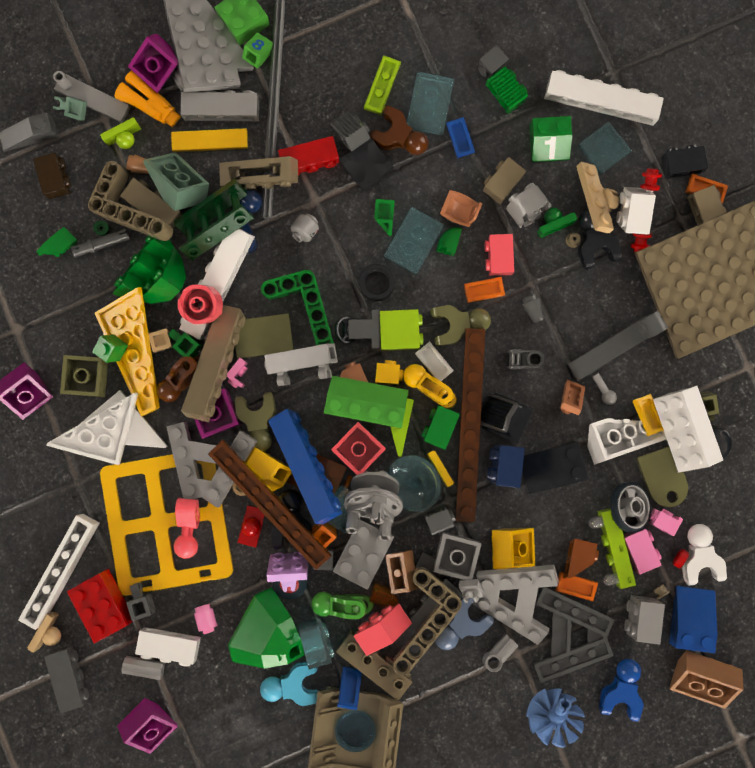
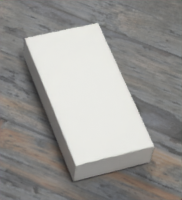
[415,341,454,381]

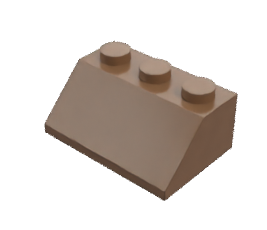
[670,650,744,709]

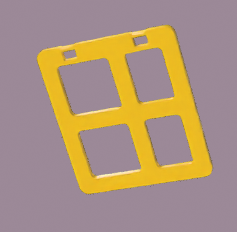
[100,454,233,596]

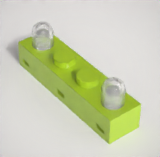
[588,508,636,589]

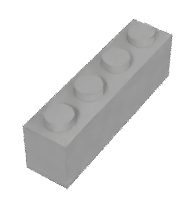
[180,90,259,121]

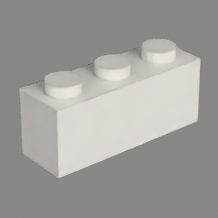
[135,627,201,666]

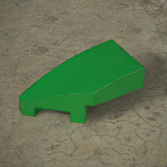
[374,199,395,236]
[36,227,77,257]

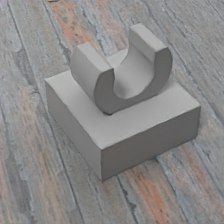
[459,579,484,603]

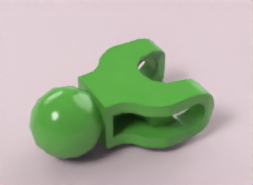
[311,592,374,619]

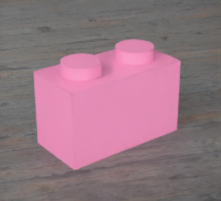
[624,528,662,574]

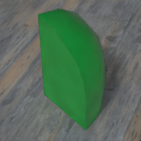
[436,227,462,257]

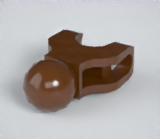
[369,105,429,155]
[157,355,200,403]

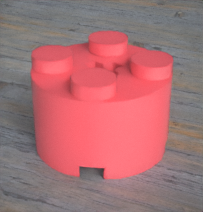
[178,284,223,324]

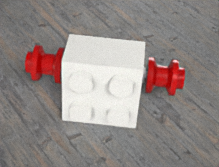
[616,168,662,252]

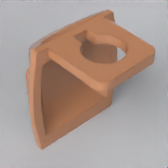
[440,190,482,227]

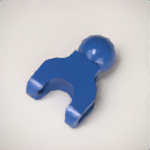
[599,659,644,722]

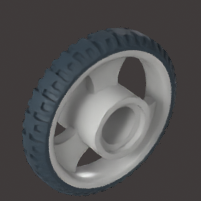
[610,482,651,533]

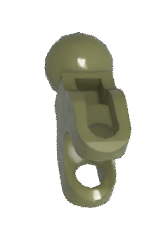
[430,305,491,346]
[235,392,277,452]

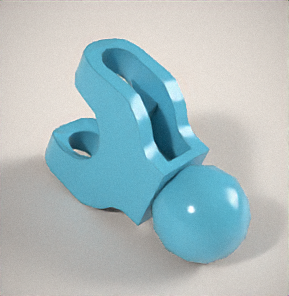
[260,661,319,706]

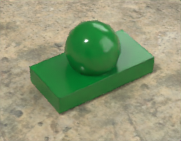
[537,208,577,238]

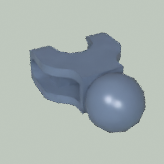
[435,596,494,650]

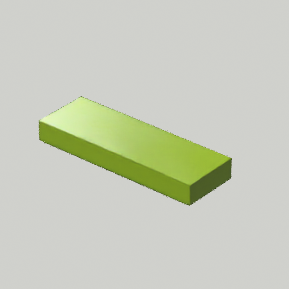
[364,55,401,115]

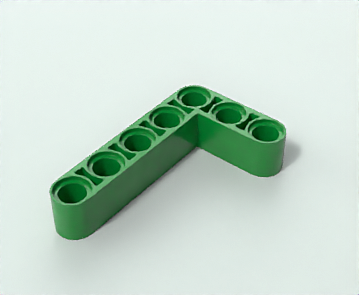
[261,270,337,354]

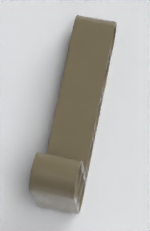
[88,161,173,241]
[393,567,462,676]

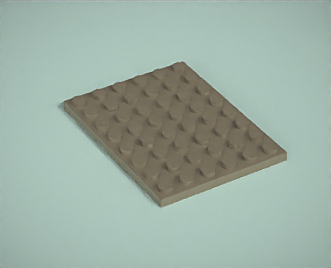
[635,200,755,359]

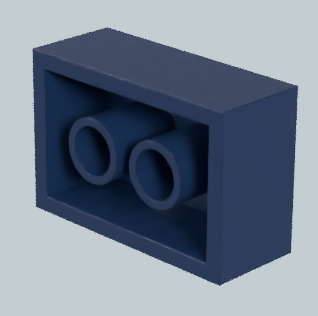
[487,445,525,488]

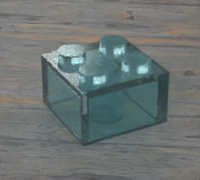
[298,618,334,670]

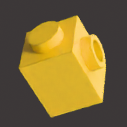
[375,360,403,385]

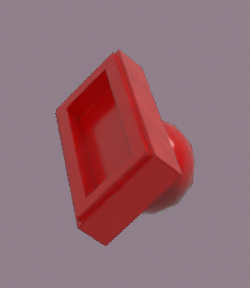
[237,505,265,548]

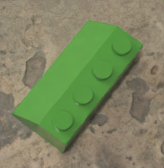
[324,376,409,428]

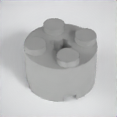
[506,183,551,228]

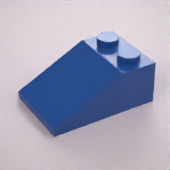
[669,585,718,653]

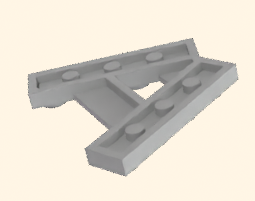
[166,422,258,508]
[472,565,559,645]

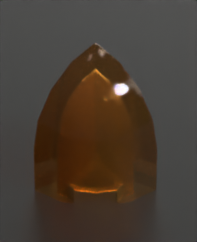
[369,583,399,607]

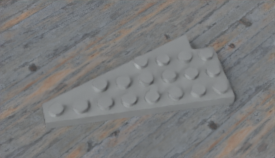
[163,0,254,92]

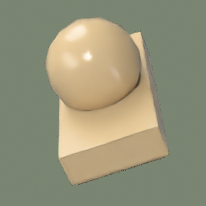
[27,611,61,653]

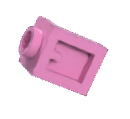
[227,358,248,388]

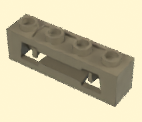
[219,156,298,190]

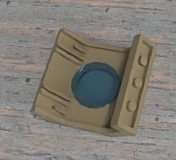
[308,686,404,768]

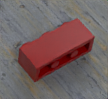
[278,136,340,176]

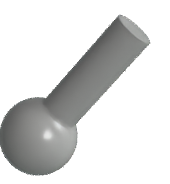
[592,372,617,405]

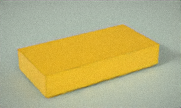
[632,394,663,436]
[427,450,454,487]

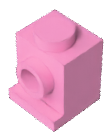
[648,508,683,536]

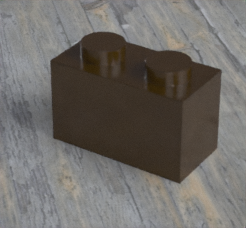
[33,152,72,199]

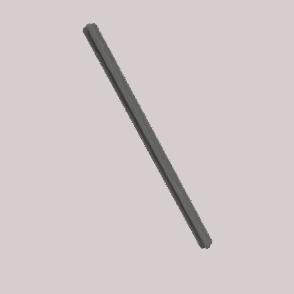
[261,0,285,219]

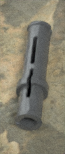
[71,228,130,258]

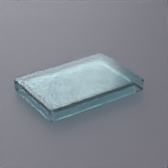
[407,71,454,135]
[384,207,445,275]

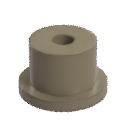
[566,233,581,248]
[653,584,671,600]

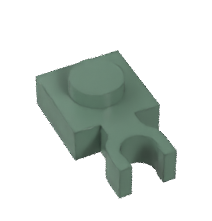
[53,96,87,121]

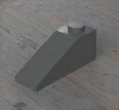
[0,112,59,152]

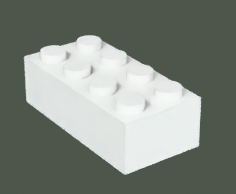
[653,386,723,473]

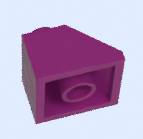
[128,34,179,93]
[0,362,53,420]
[117,698,178,754]

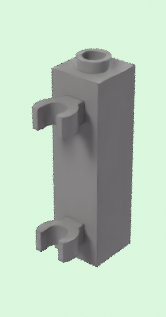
[264,343,338,386]

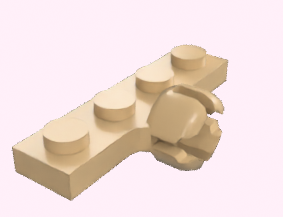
[576,162,620,233]

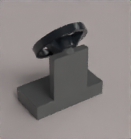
[335,310,380,350]

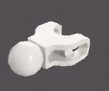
[682,524,727,586]

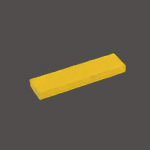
[171,128,248,152]

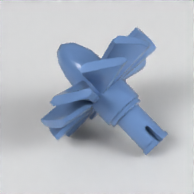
[526,688,585,748]

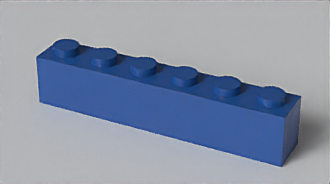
[268,409,342,524]

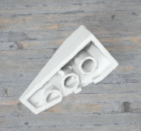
[587,418,667,465]

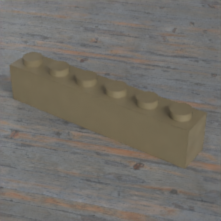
[181,305,245,422]

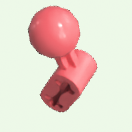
[174,498,200,559]

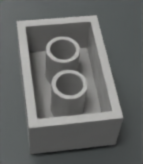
[333,518,394,590]

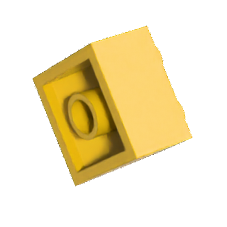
[492,528,535,569]

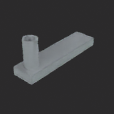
[53,71,131,123]

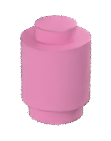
[194,604,218,634]

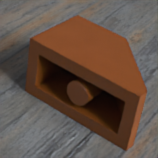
[563,539,599,579]

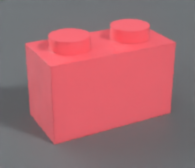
[485,234,514,276]

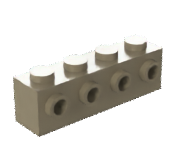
[336,630,412,701]

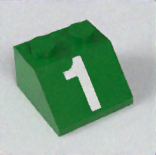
[529,116,572,162]

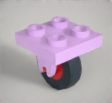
[267,551,309,599]

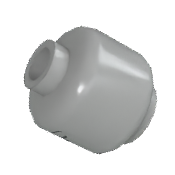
[290,213,319,242]

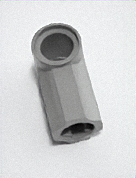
[482,634,518,672]

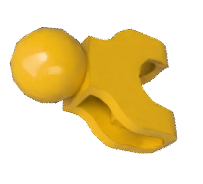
[403,364,457,409]

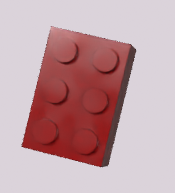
[67,569,133,644]

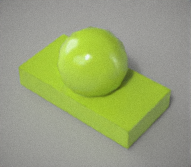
[100,117,141,149]

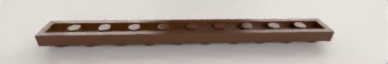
[455,328,485,522]

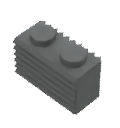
[330,111,370,152]
[424,506,456,535]

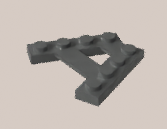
[533,587,615,683]

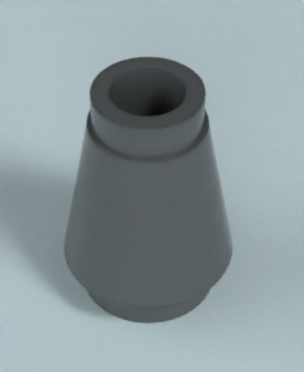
[522,293,544,323]

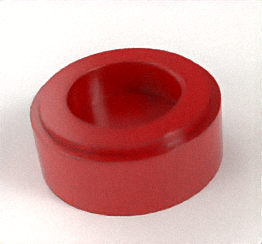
[672,549,689,569]

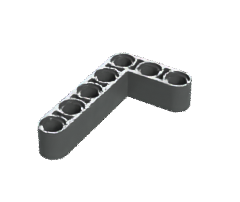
[567,311,668,381]

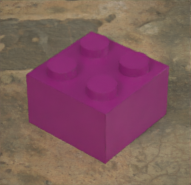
[194,388,242,439]

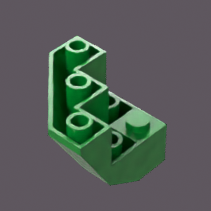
[113,235,186,304]
[228,587,304,669]

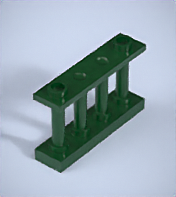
[174,179,254,261]

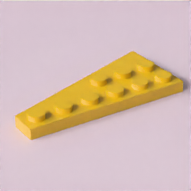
[94,287,160,417]

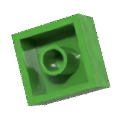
[215,0,270,46]

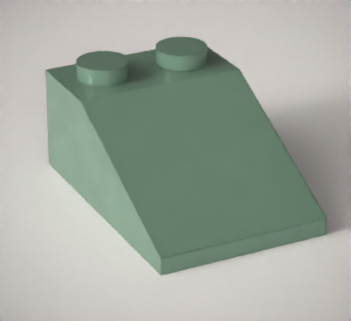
[143,152,209,211]

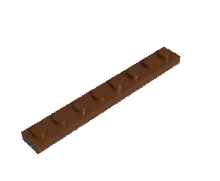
[208,440,332,570]

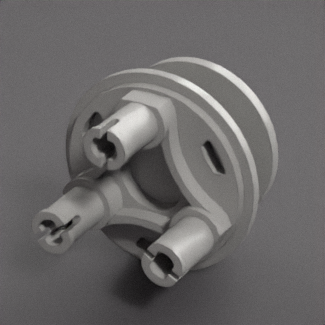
[344,470,403,541]

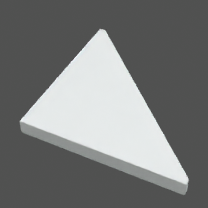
[80,390,168,448]
[46,392,138,465]

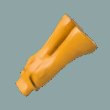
[115,70,181,127]

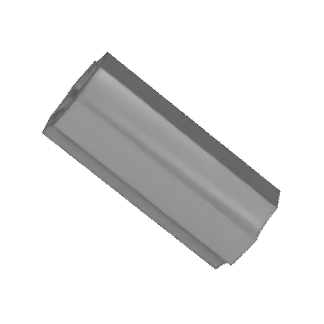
[122,656,165,680]

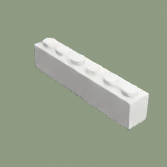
[544,70,664,126]
[179,229,255,340]
[18,514,100,630]

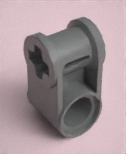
[507,349,544,370]

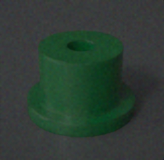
[93,220,109,236]

